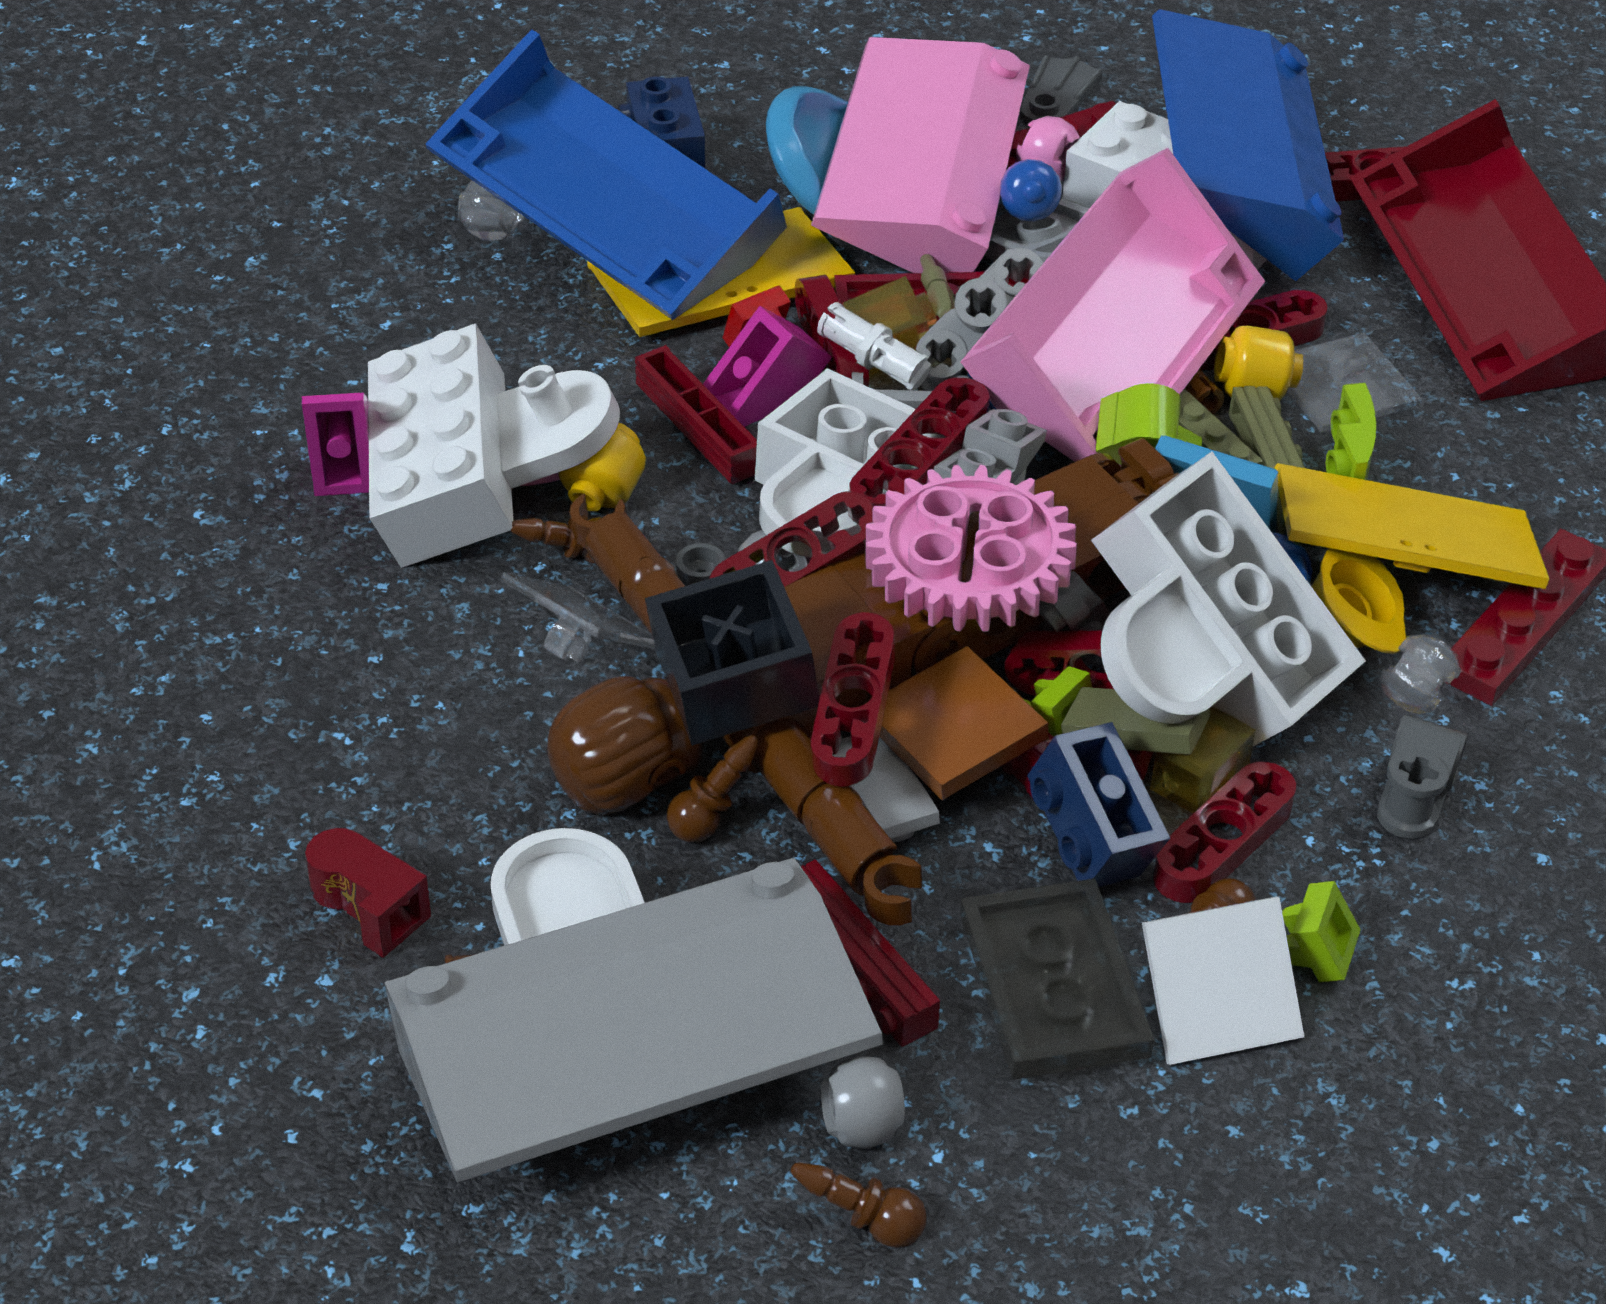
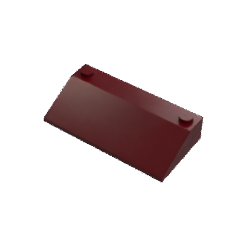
[1350,99,1606,401]

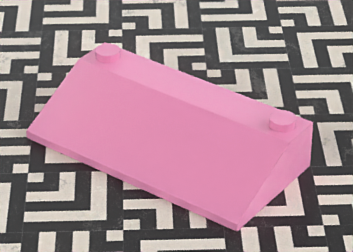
[811,37,1030,273]
[960,148,1265,466]

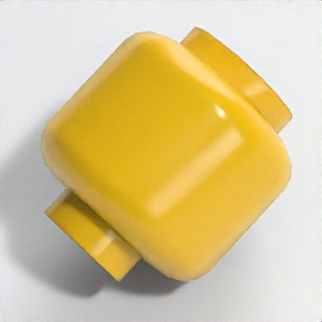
[1214,326,1303,401]
[558,422,646,511]

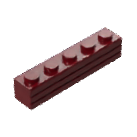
[635,345,757,485]
[801,859,940,1047]

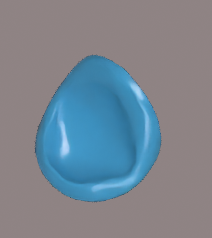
[766,86,848,214]

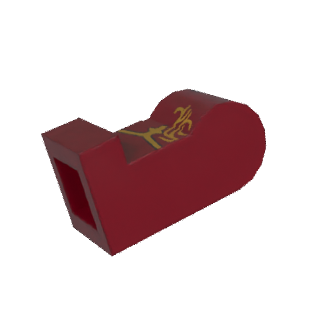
[305,828,432,958]

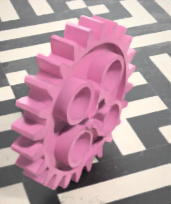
[866,465,1077,631]

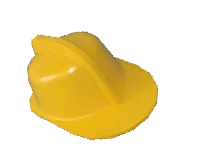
[1311,548,1406,654]

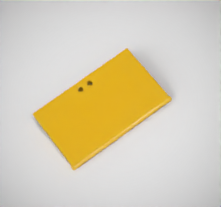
[587,207,855,337]
[1274,463,1549,589]

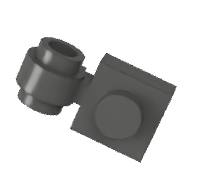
[1039,571,1110,660]

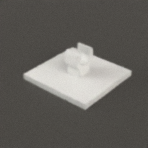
[1142,896,1304,1065]

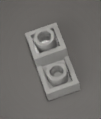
[934,409,1047,484]
[833,736,940,842]

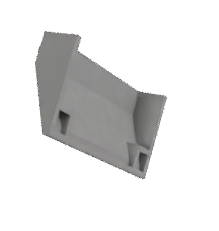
[384,858,883,1183]

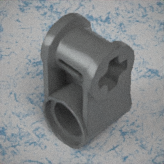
[1377,714,1468,839]

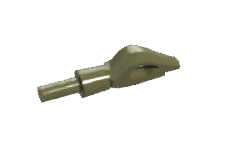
[920,254,956,318]

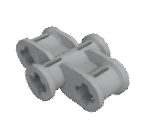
[916,248,1043,391]

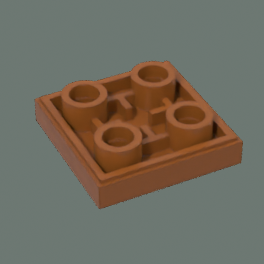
[862,646,1048,800]

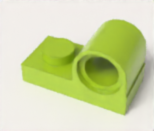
[1096,383,1202,465]

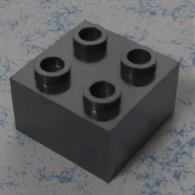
[644,560,820,746]

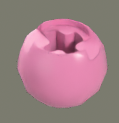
[1016,116,1080,181]

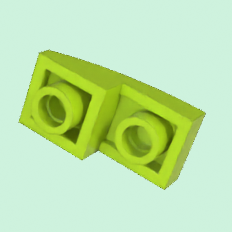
[1326,383,1376,480]

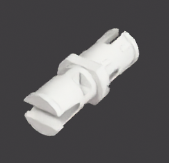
[817,302,931,390]

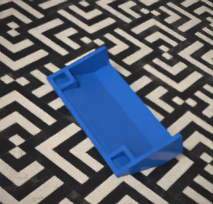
[1152,9,1344,281]
[425,29,787,320]

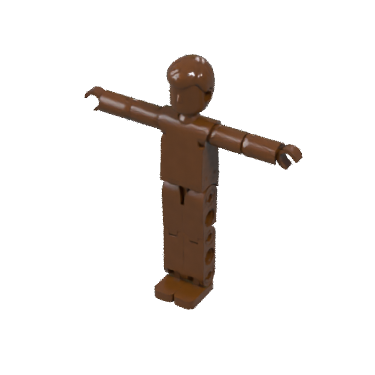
[547,438,1180,926]

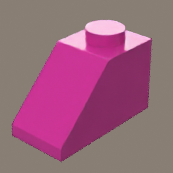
[703,306,832,427]
[302,393,369,496]

